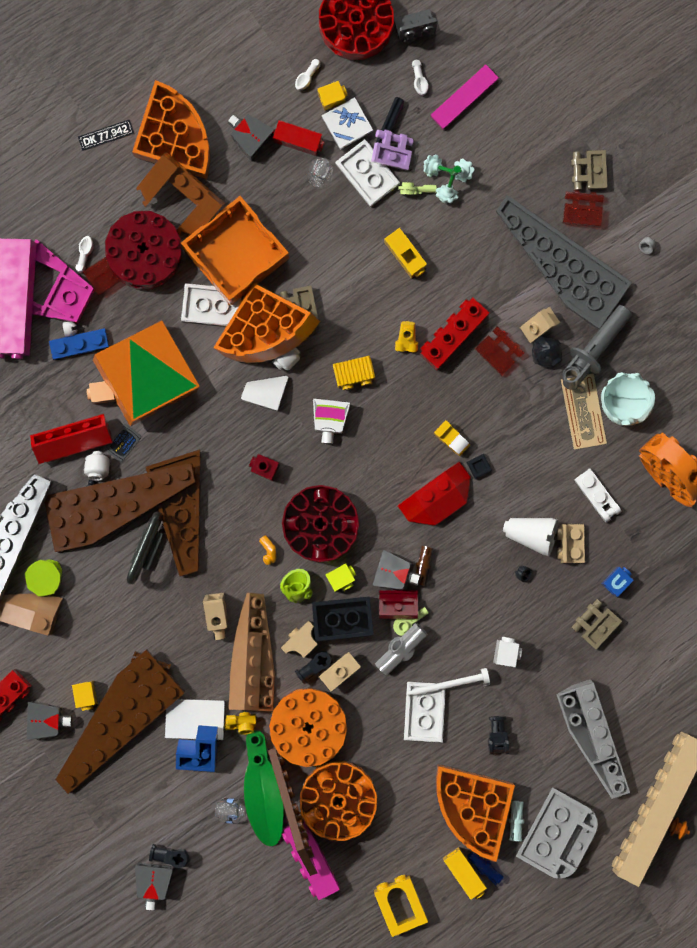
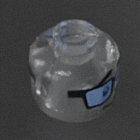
[215,798,245,824]

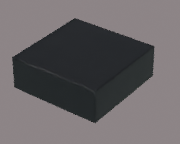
[466,453,492,479]

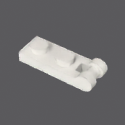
[574,469,622,523]

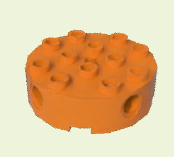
[639,433,697,507]
[269,688,347,767]
[300,761,377,841]

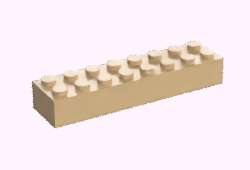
[612,732,697,887]

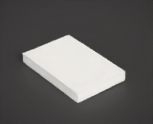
[335,139,400,208]
[181,283,241,326]
[404,682,446,742]
[165,699,225,740]

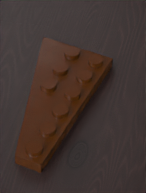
[145,449,201,577]
[268,748,318,876]

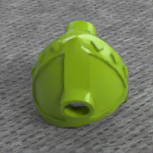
[280,569,313,603]

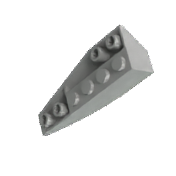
[556,679,630,799]

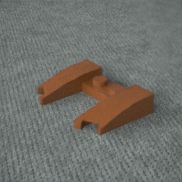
[136,152,224,235]

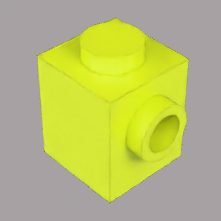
[326,564,356,591]

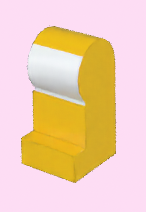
[434,420,470,456]

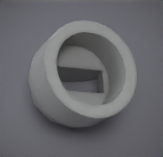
[639,237,656,254]

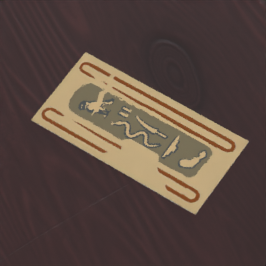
[561,374,607,450]

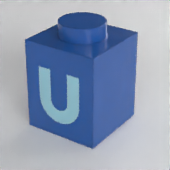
[601,567,633,597]

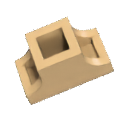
[520,307,560,343]
[281,621,318,658]
[319,652,361,691]

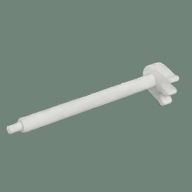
[407,668,490,696]

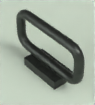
[126,512,163,584]

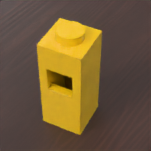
[384,228,427,278]
[443,847,487,900]

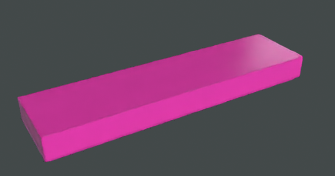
[430,65,499,130]

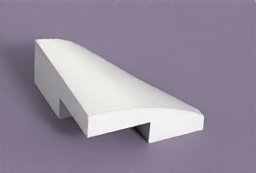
[241,376,289,411]

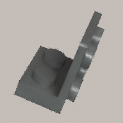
[394,9,437,43]

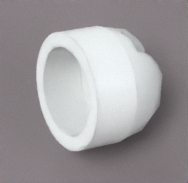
[63,321,77,337]

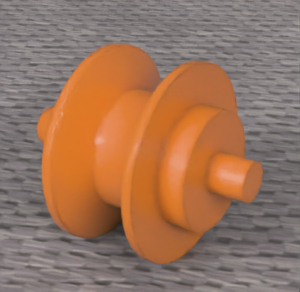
[669,818,690,839]

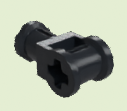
[295,652,332,685]
[488,716,509,755]
[149,844,189,868]

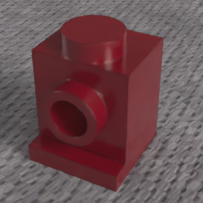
[249,454,280,481]

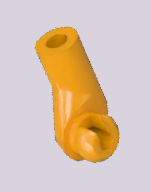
[259,535,276,565]

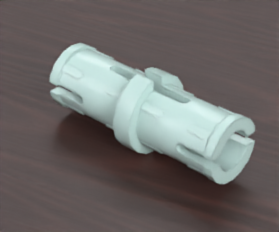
[509,801,524,841]

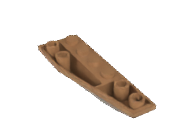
[229,593,275,711]

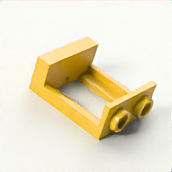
[374,874,428,937]

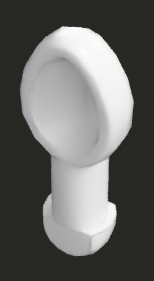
[295,59,321,91]
[412,59,428,96]
[76,236,93,273]

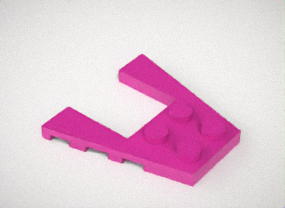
[32,239,95,323]

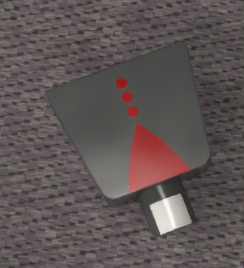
[228,114,275,161]
[373,550,421,590]
[26,701,72,739]
[135,863,174,910]

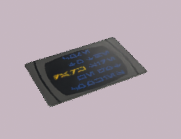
[105,424,141,462]

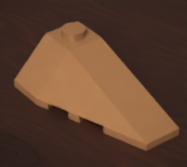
[0,593,63,636]

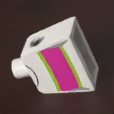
[313,399,350,444]

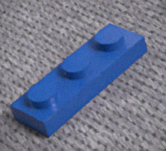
[49,328,109,360]

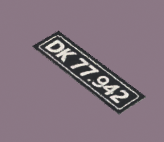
[78,119,134,151]

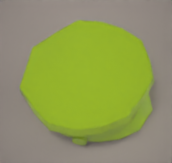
[25,559,62,596]

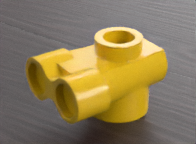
[395,321,418,352]
[225,712,256,735]

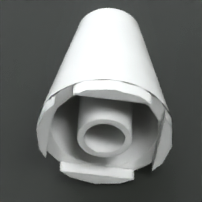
[503,518,558,556]

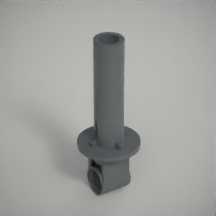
[563,305,632,390]

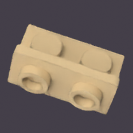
[557,524,585,563]

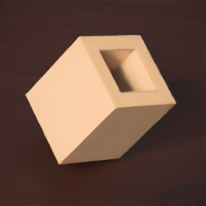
[87,381,116,404]

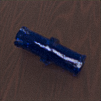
[467,852,504,886]

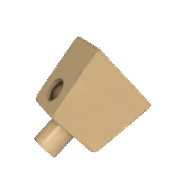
[203,593,228,640]

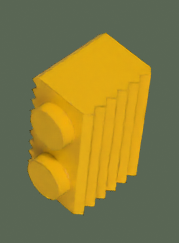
[333,356,375,390]

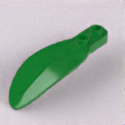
[244,730,284,846]

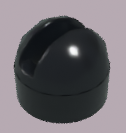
[515,566,532,582]

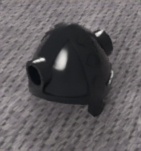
[532,335,562,367]

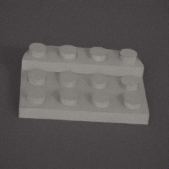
[516,787,598,878]

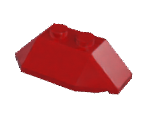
[398,462,470,526]

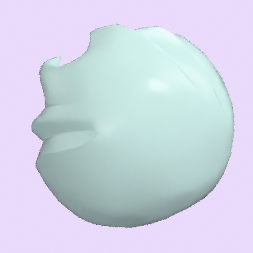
[601,373,655,426]

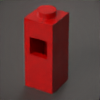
[273,120,325,156]

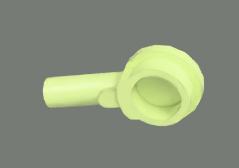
[399,182,437,194]
[393,607,429,636]

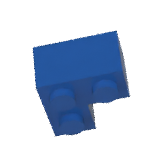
[176,725,218,772]

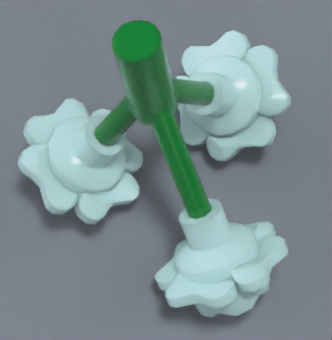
[424,154,475,203]

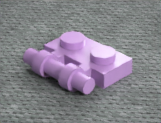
[371,130,413,170]

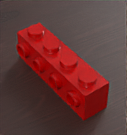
[420,297,489,371]
[30,414,112,464]
[0,669,32,721]

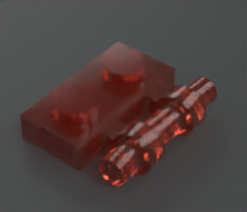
[562,190,604,227]
[474,326,524,376]

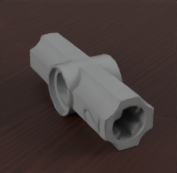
[375,623,428,675]

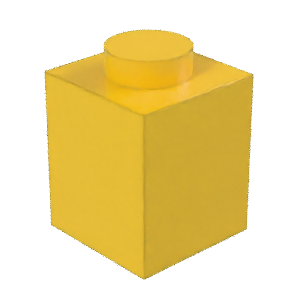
[317,81,348,111]
[72,681,98,711]

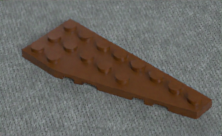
[45,463,196,552]
[55,649,185,794]

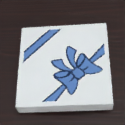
[322,97,373,150]

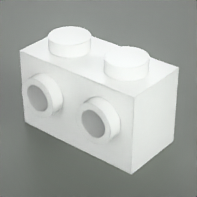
[493,637,522,667]

